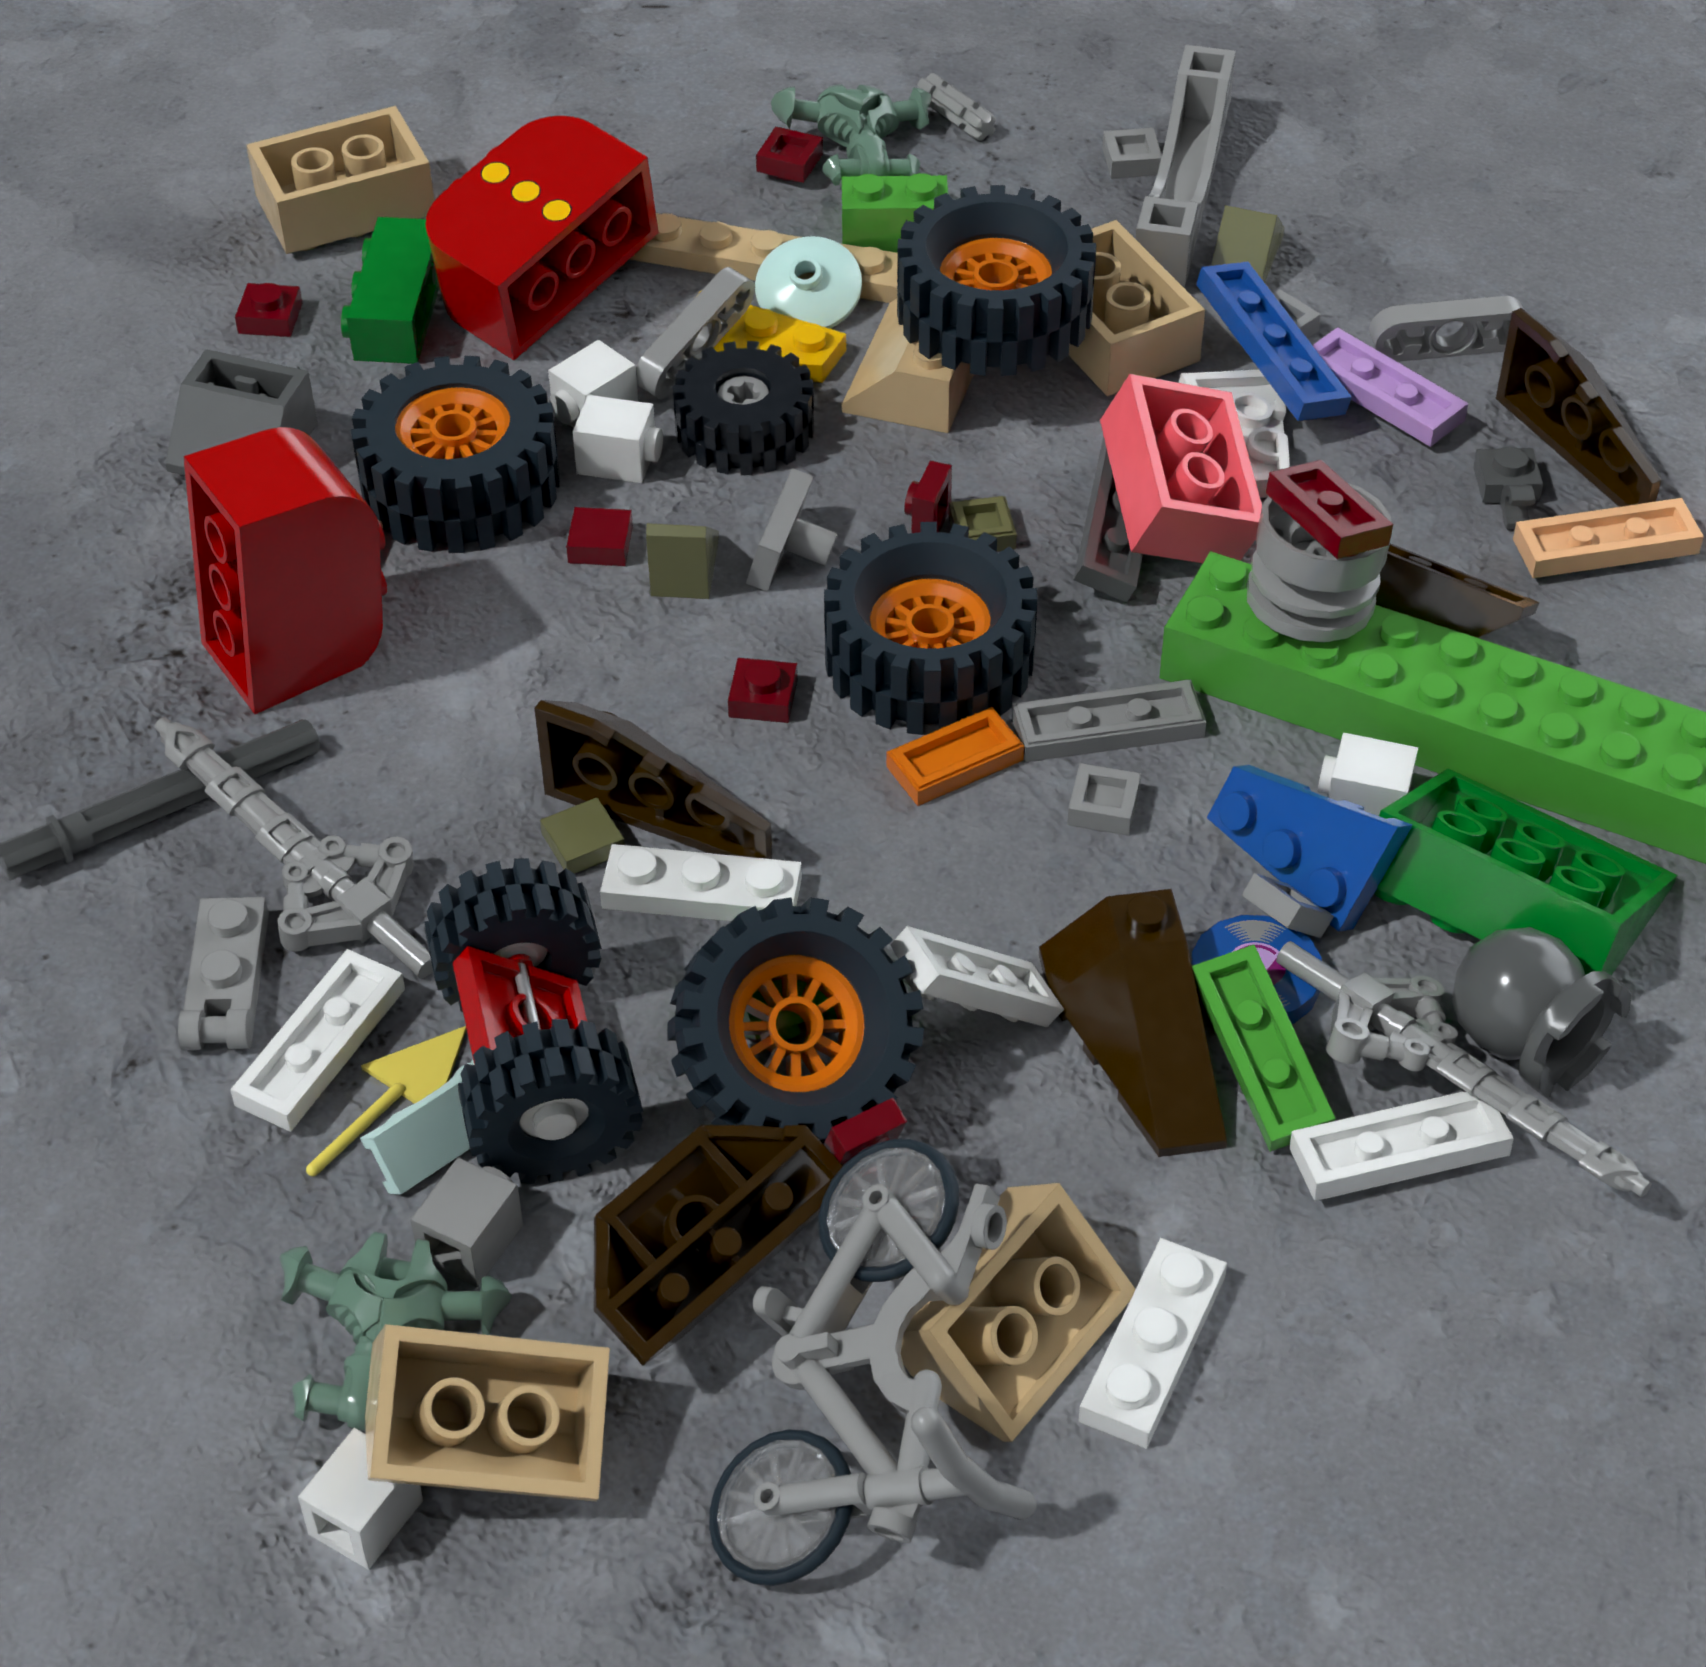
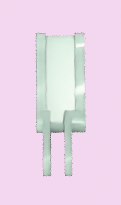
[360,1059,474,1195]

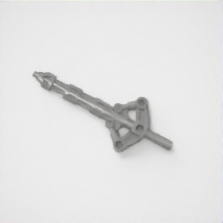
[155,717,433,979]
[1276,941,1652,1197]

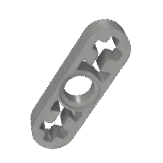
[636,267,755,399]
[1369,296,1524,362]

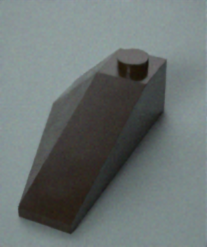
[1495,308,1661,507]
[534,700,772,859]
[1039,889,1227,1157]

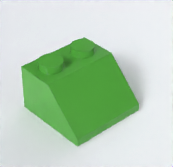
[842,173,948,253]

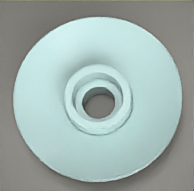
[755,236,862,329]

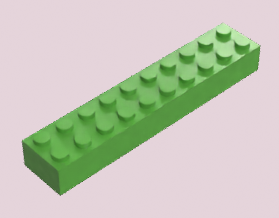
[1159,551,1706,864]

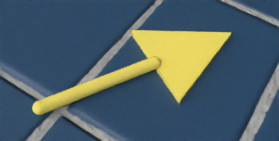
[306,1026,467,1176]

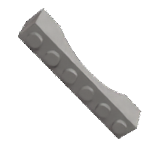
[1136,45,1236,287]

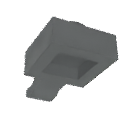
[1473,447,1543,529]

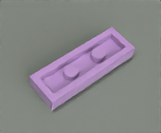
[1313,327,1468,447]

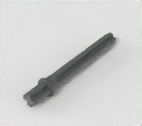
[0,719,320,881]

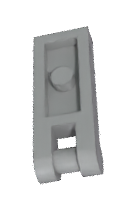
[178,897,269,1050]

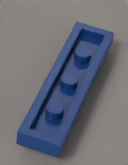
[1196,262,1352,421]

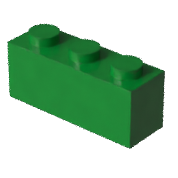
[341,217,440,364]

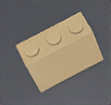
[842,299,974,433]
[901,1183,1136,1442]
[365,1324,610,1501]

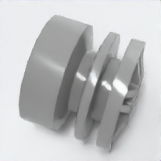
[1247,483,1392,642]

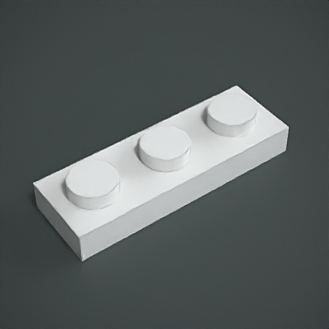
[600,844,802,921]
[890,926,1064,1027]
[230,949,405,1132]
[1289,1091,1514,1201]
[1078,1238,1227,1449]

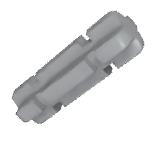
[917,73,996,141]

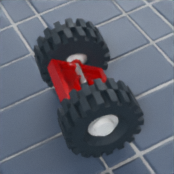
[424,858,643,1184]

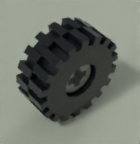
[673,341,814,476]

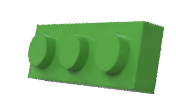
[1192,945,1336,1152]

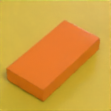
[886,707,1025,806]

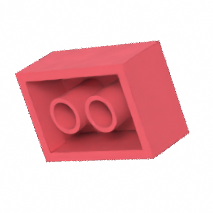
[1100,374,1262,563]

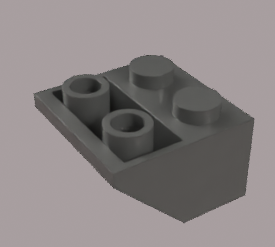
[165,349,318,475]

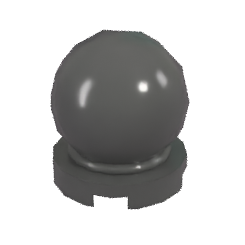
[1452,927,1631,1098]

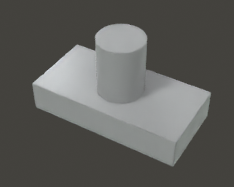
[746,468,838,592]

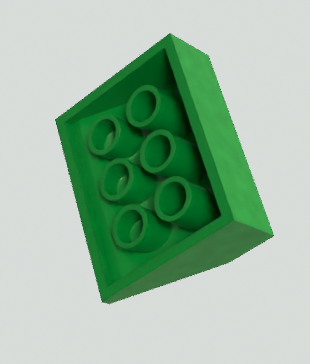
[1374,768,1678,976]

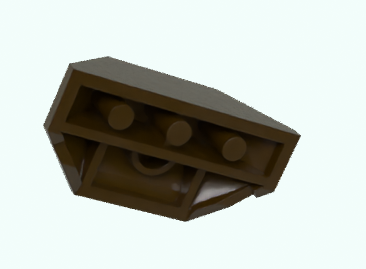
[1376,543,1540,638]
[593,1125,854,1366]

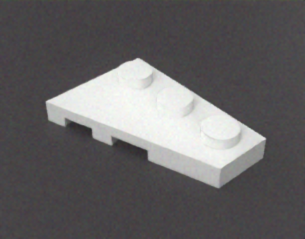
[1178,370,1290,498]

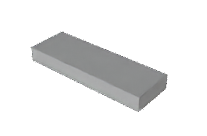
[1012,679,1206,762]

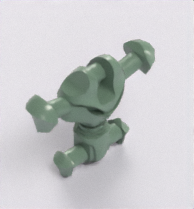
[771,84,931,186]
[279,1232,512,1431]

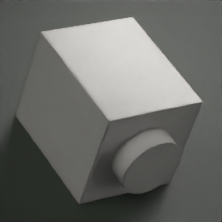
[410,1157,523,1287]

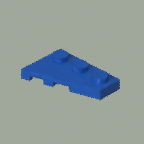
[1207,765,1412,932]

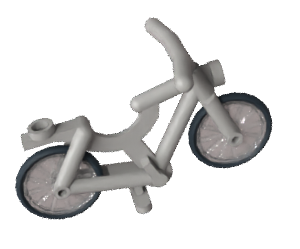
[709,1139,1037,1586]

